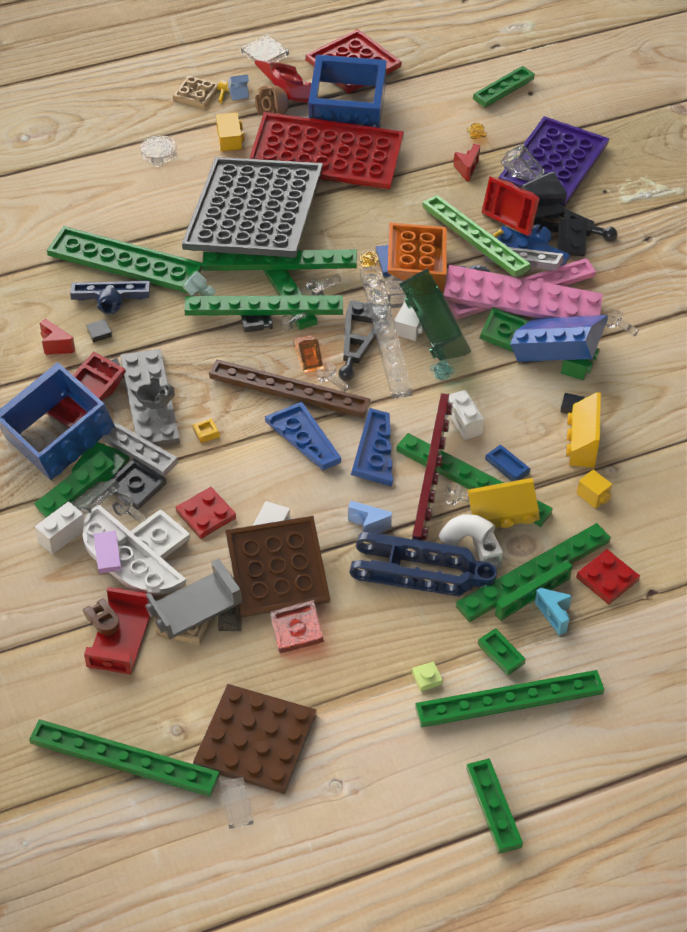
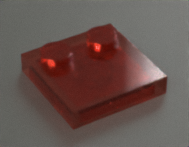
[270,600,324,654]

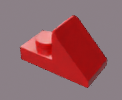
[454,144,481,181]
[40,319,75,355]

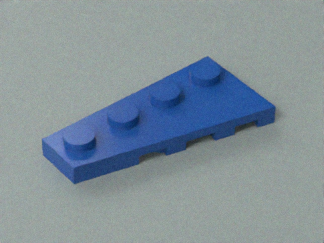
[265,402,341,471]
[351,408,393,486]

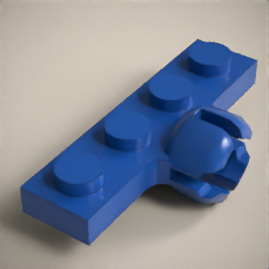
[497,224,570,266]

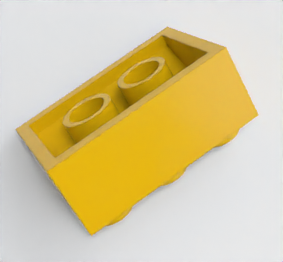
[566,393,601,468]
[467,478,540,528]

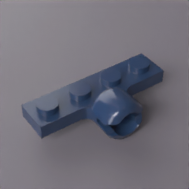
[70,281,150,315]

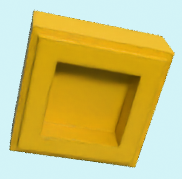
[192,418,220,443]

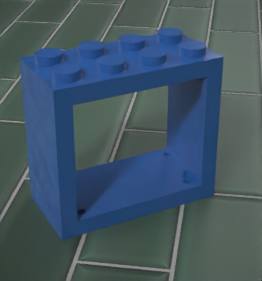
[308,55,387,128]
[0,362,115,480]

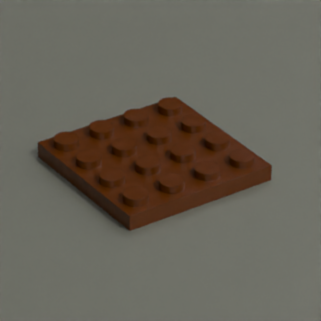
[225,516,331,618]
[193,684,317,794]

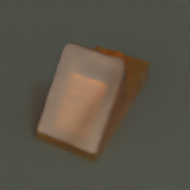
[293,335,323,372]

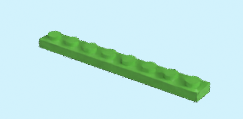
[423,195,531,278]

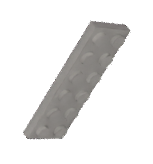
[121,349,180,447]

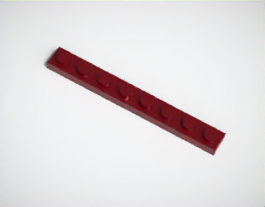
[412,393,453,541]

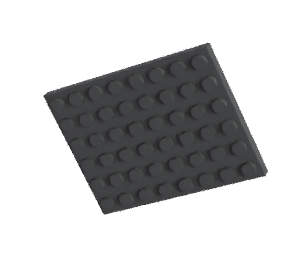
[182,157,323,258]

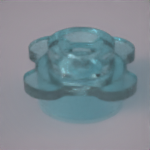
[430,360,454,380]

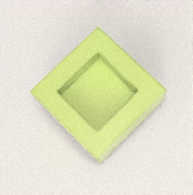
[412,662,443,692]

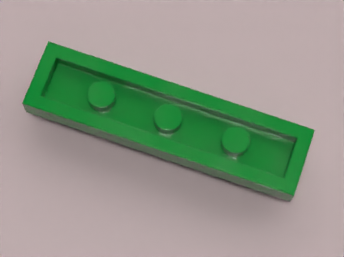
[473,66,535,108]
[34,451,116,518]
[495,560,573,621]
[466,758,523,854]

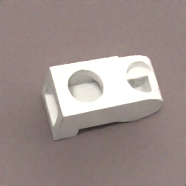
[472,533,503,569]

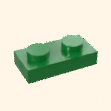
[478,628,526,676]

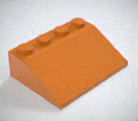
[387,222,447,293]

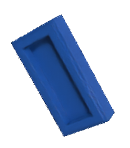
[485,444,531,481]

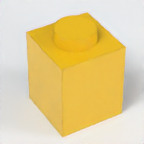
[576,469,612,509]

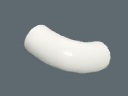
[439,514,495,546]

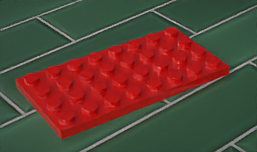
[249,112,404,189]

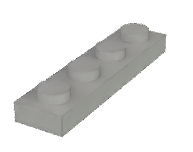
[484,247,564,271]
[102,422,179,477]

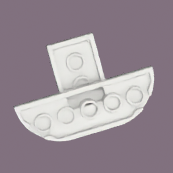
[82,504,190,595]

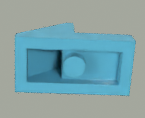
[535,588,572,636]

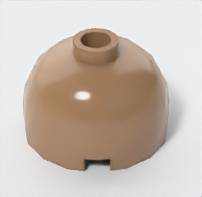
[255,85,289,115]

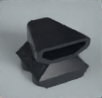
[521,172,567,223]

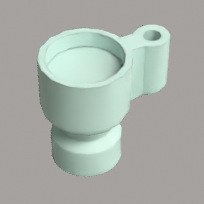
[183,271,216,296]

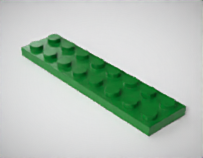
[47,226,203,293]

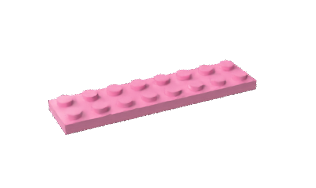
[443,265,603,318]

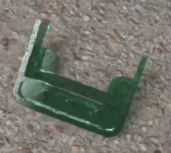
[399,268,472,361]

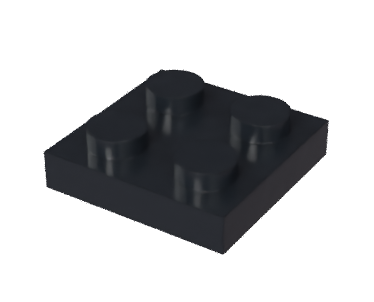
[105,458,167,510]

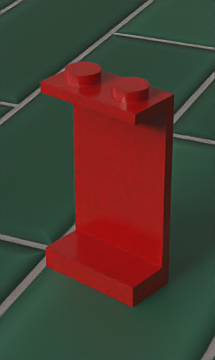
[84,587,152,675]

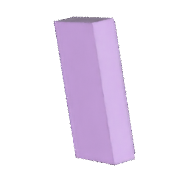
[94,530,121,574]

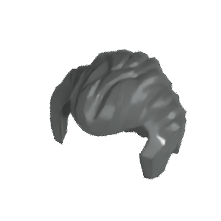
[135,376,175,409]

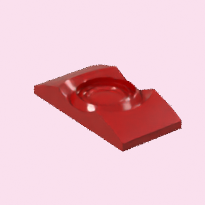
[254,60,311,103]
[481,176,539,236]
[46,351,126,428]

